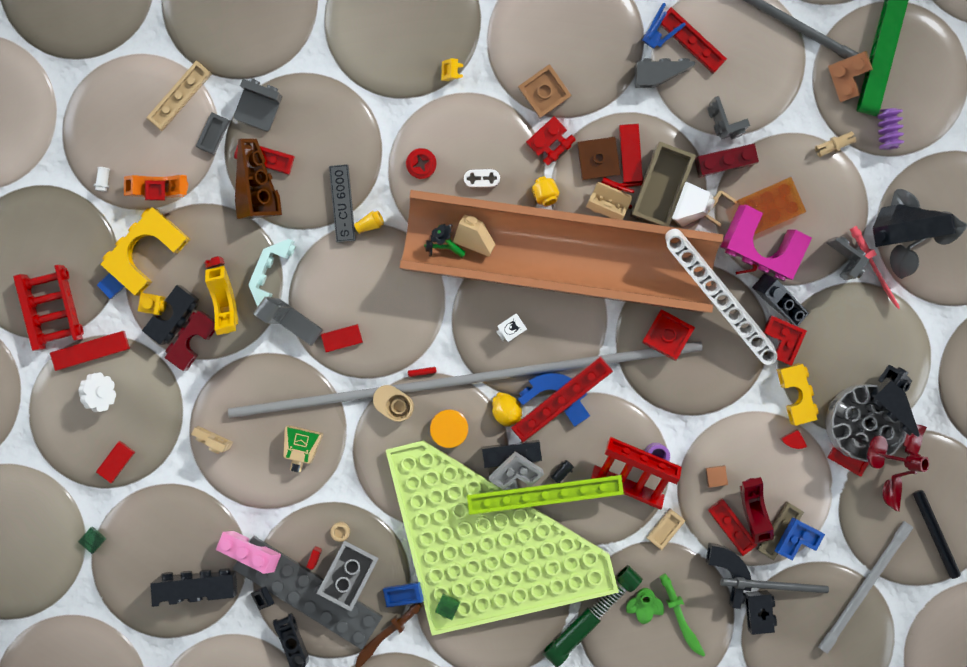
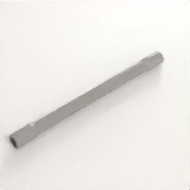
[818,521,914,654]

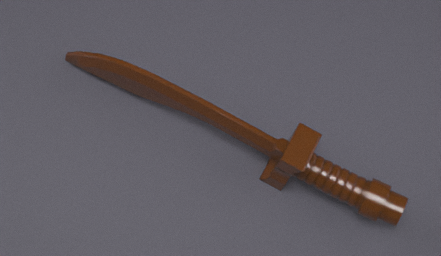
[355,603,422,667]

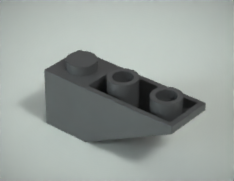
[635,58,695,88]

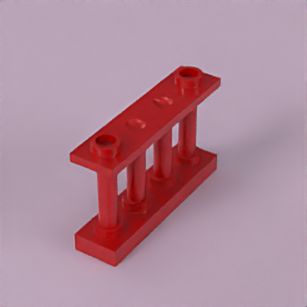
[13,265,84,351]
[591,437,682,510]

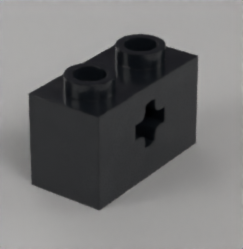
[744,590,777,635]

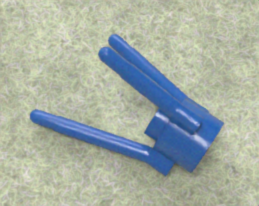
[642,3,686,49]

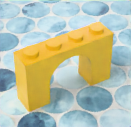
[100,207,191,296]

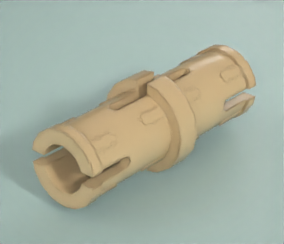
[815,131,856,157]

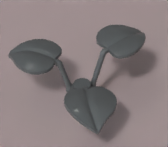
[890,189,967,279]

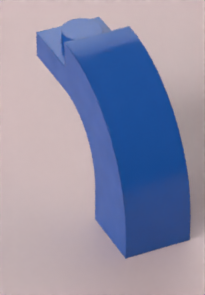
[518,373,588,406]

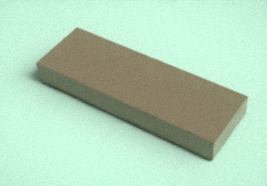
[756,501,804,560]

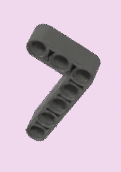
[253,297,323,346]

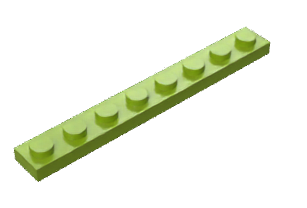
[467,475,624,515]

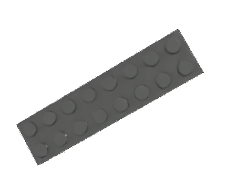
[233,536,383,650]

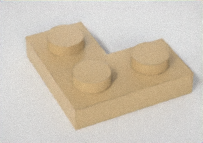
[191,426,233,454]

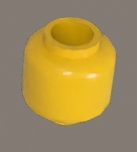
[532,176,560,207]

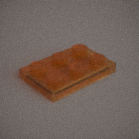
[737,177,806,235]

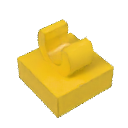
[441,58,463,81]

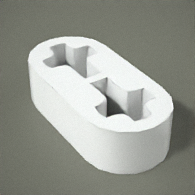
[464,169,500,188]

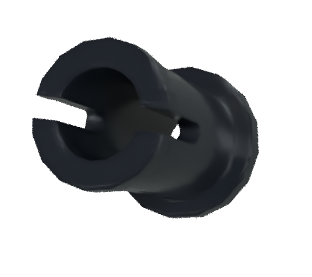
[550,460,574,483]

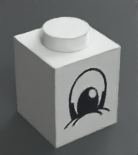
[496,313,527,342]

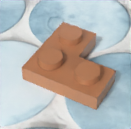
[828,51,873,102]

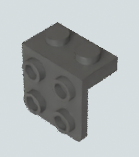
[234,78,283,131]
[707,96,750,140]
[826,236,870,280]

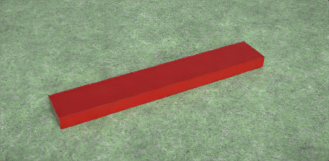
[511,356,613,442]

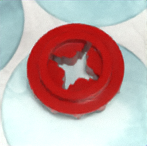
[406,148,437,179]

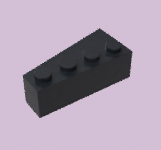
[150,568,238,607]

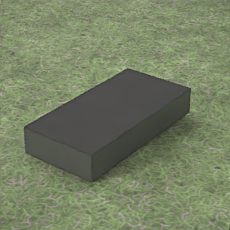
[196,112,230,155]

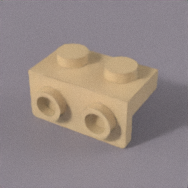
[586,182,633,220]

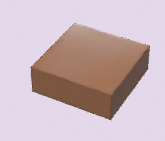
[705,465,728,488]

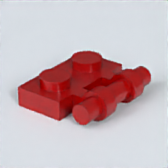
[526,116,576,166]

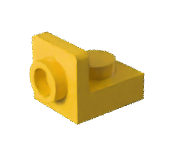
[138,292,167,315]

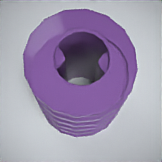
[877,108,904,150]

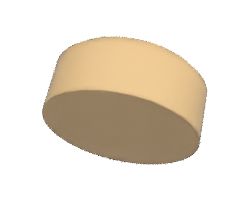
[330,522,350,542]

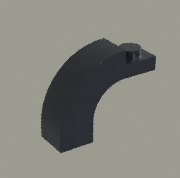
[706,543,752,609]

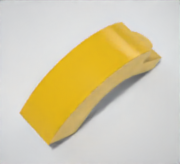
[205,266,238,335]

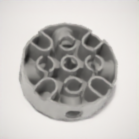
[825,384,907,462]

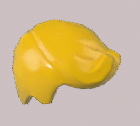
[492,392,522,427]

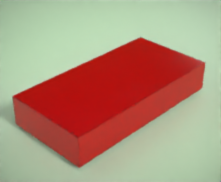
[321,324,363,352]
[96,441,135,483]
[827,446,869,477]

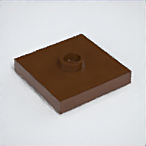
[577,137,621,181]

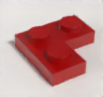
[763,315,807,366]

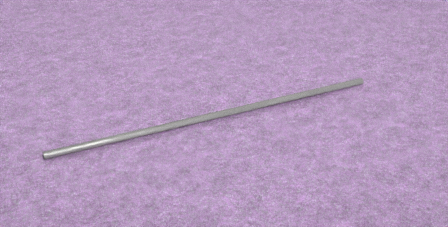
[228,341,702,418]

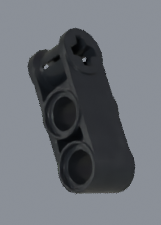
[273,613,309,667]

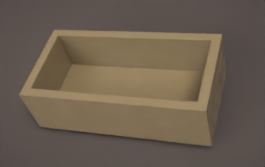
[630,142,696,227]

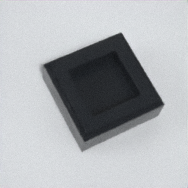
[251,586,274,610]

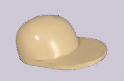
[373,385,414,422]

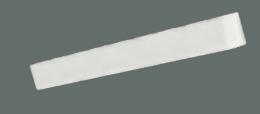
[665,229,777,365]

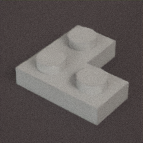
[489,452,544,490]

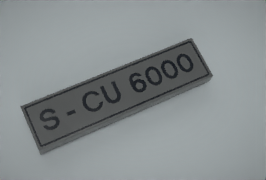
[329,164,356,243]

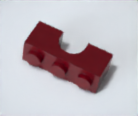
[694,143,759,178]
[164,311,215,371]

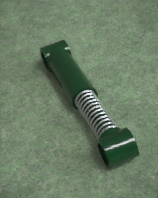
[542,565,643,667]

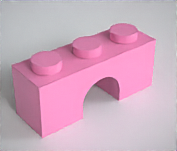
[216,531,281,574]

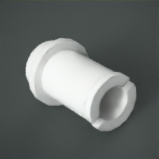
[93,167,110,192]

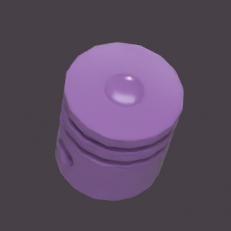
[645,443,670,461]

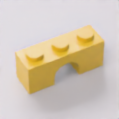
[776,363,819,426]

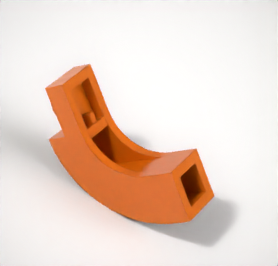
[124,175,188,198]

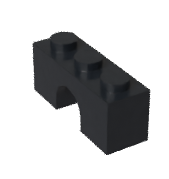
[142,285,199,345]
[482,440,542,468]

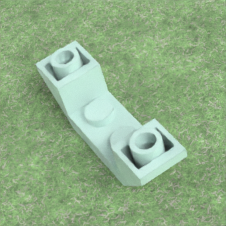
[248,239,296,307]

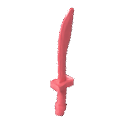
[850,226,900,309]

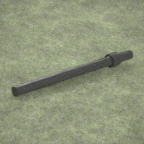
[720,577,829,593]

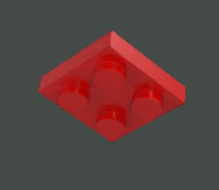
[642,309,695,361]

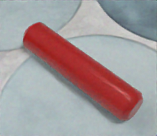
[408,367,437,377]

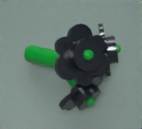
[424,224,466,258]

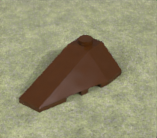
[235,139,282,219]

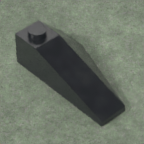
[872,204,956,247]

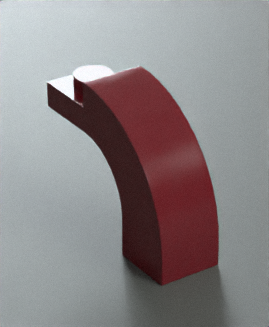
[740,477,774,544]

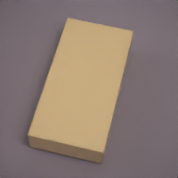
[646,508,685,550]

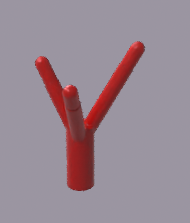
[601,177,642,209]

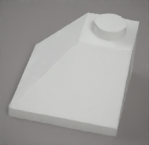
[672,182,715,227]

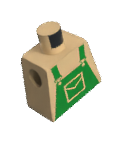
[283,425,324,472]

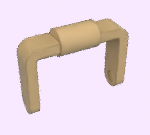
[704,191,737,227]

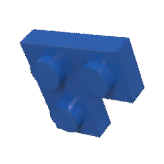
[774,517,825,561]

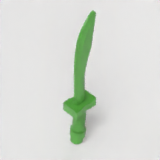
[659,574,705,657]

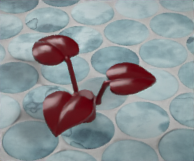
[867,424,930,512]

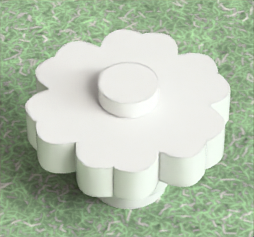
[79,373,116,412]

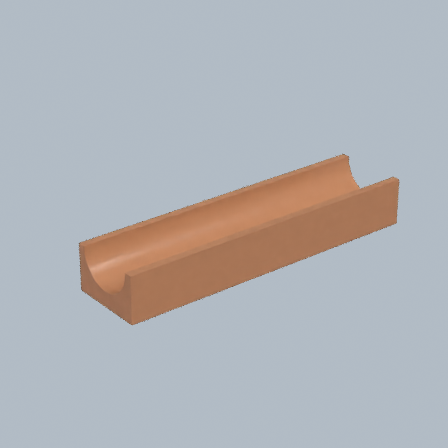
[400,190,723,313]

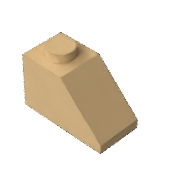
[453,214,495,256]

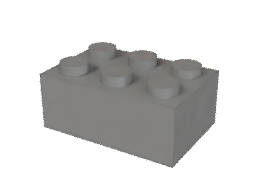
[316,541,379,612]

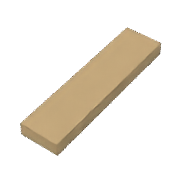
[146,60,212,131]

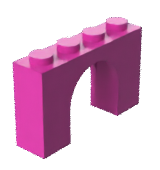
[720,205,812,281]

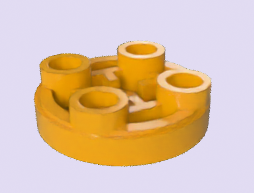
[430,409,468,448]

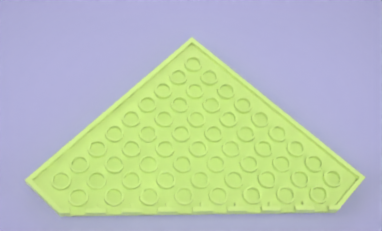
[386,440,619,636]

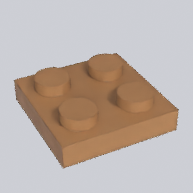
[518,64,572,119]

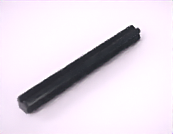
[913,490,961,579]

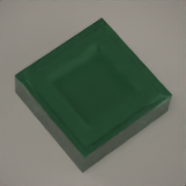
[78,526,106,554]
[435,593,461,620]

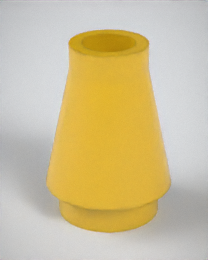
[354,210,384,234]

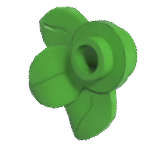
[626,588,664,624]

